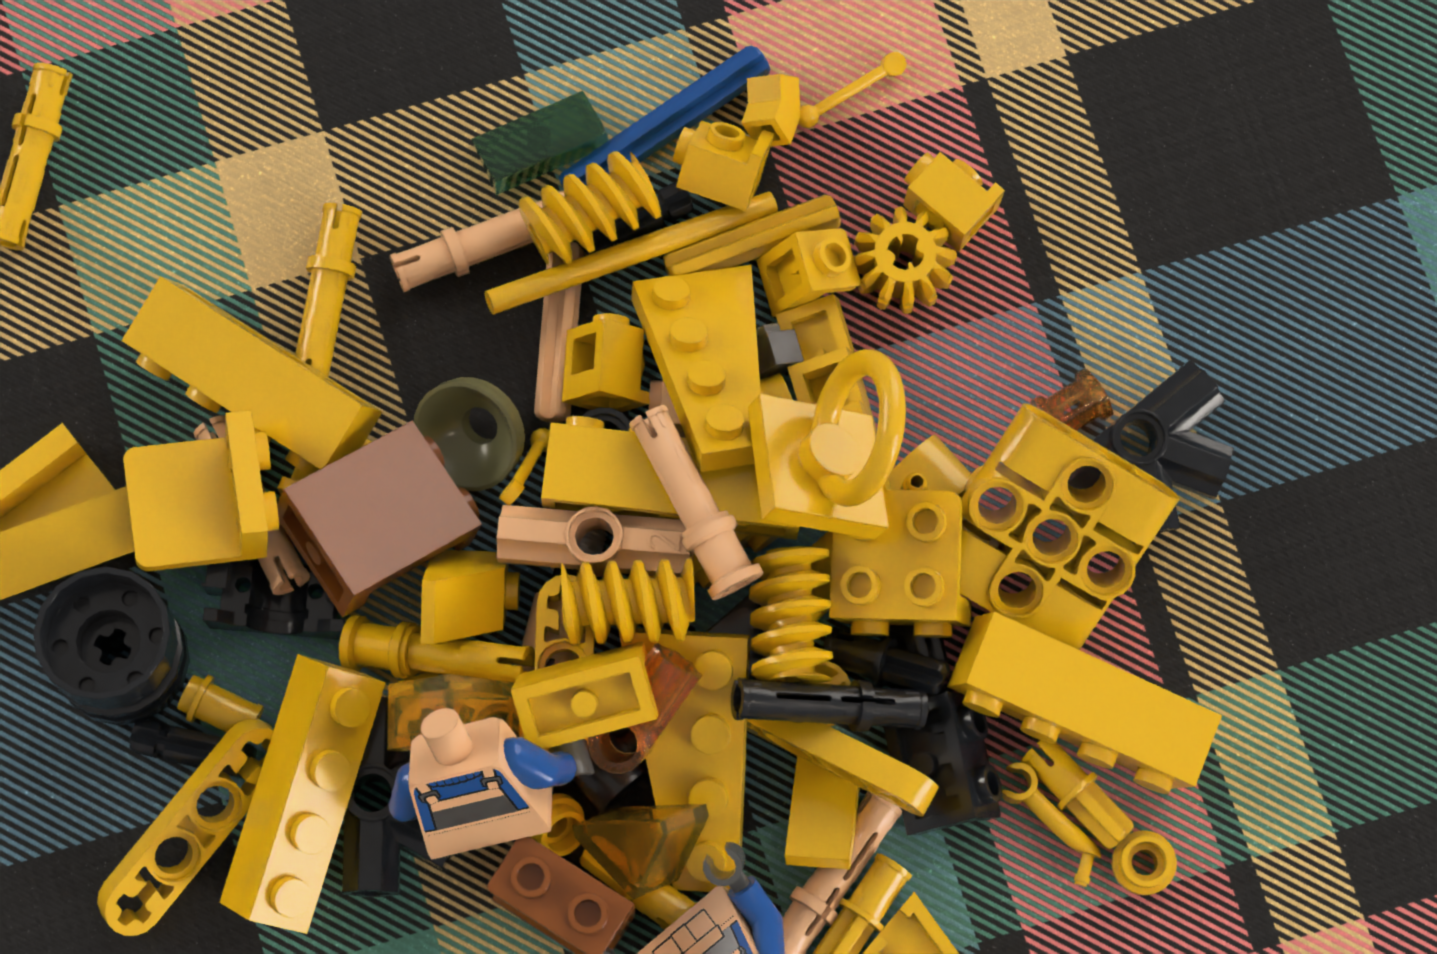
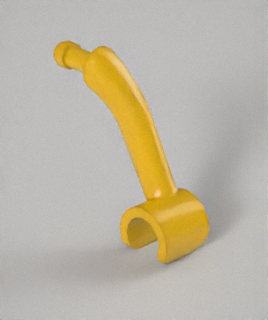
[1002,762,1101,887]

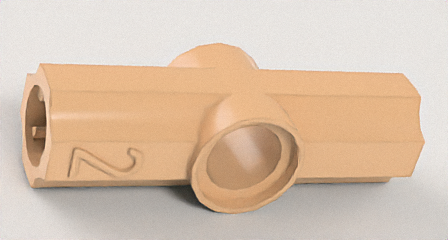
[496,505,694,577]

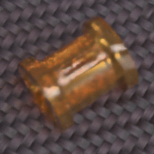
[1030,368,1114,431]

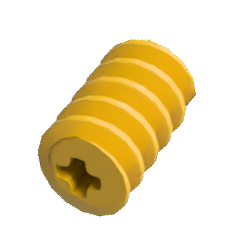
[519,151,661,266]
[749,546,833,684]
[561,558,695,646]

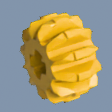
[853,206,957,315]

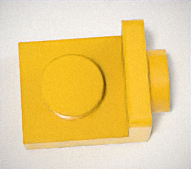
[756,228,861,317]

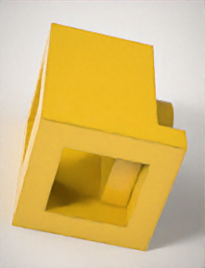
[672,121,774,211]
[903,152,1005,252]
[562,313,650,412]

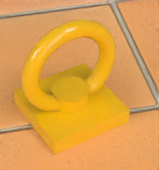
[748,349,906,540]

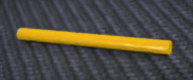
[484,191,778,315]

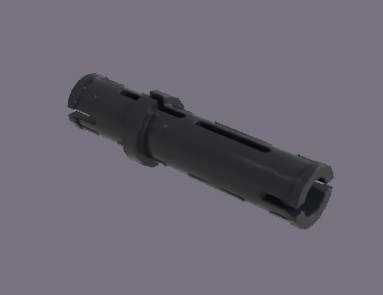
[731,678,928,732]

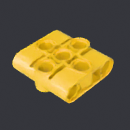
[960,403,1180,650]

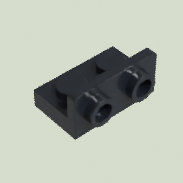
[883,692,1002,835]

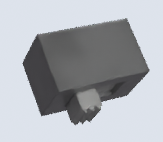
[757,323,804,380]

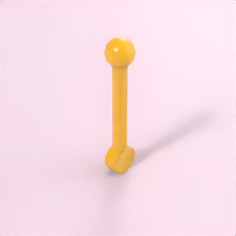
[798,52,907,128]
[499,428,550,505]

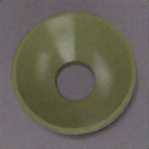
[413,377,525,491]

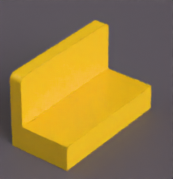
[0,423,115,532]
[511,642,658,749]

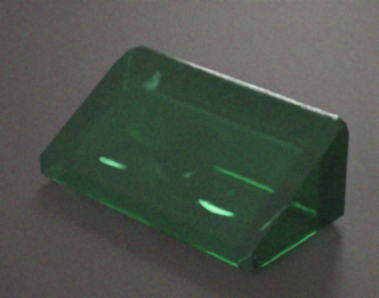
[471,91,608,195]

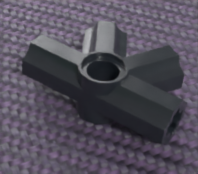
[1068,360,1234,534]
[342,697,453,897]

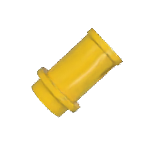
[177,674,264,733]

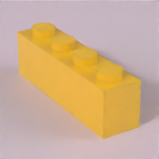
[121,276,383,475]
[541,416,800,540]
[947,611,1222,794]
[219,654,386,934]

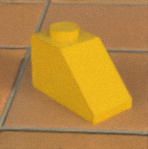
[420,550,520,644]

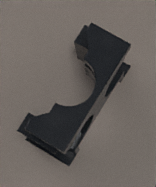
[201,559,346,640]

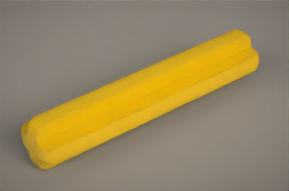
[663,195,841,276]

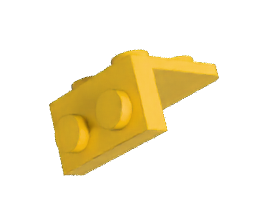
[123,410,279,571]
[829,490,972,638]

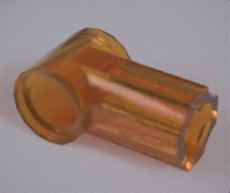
[588,643,703,774]

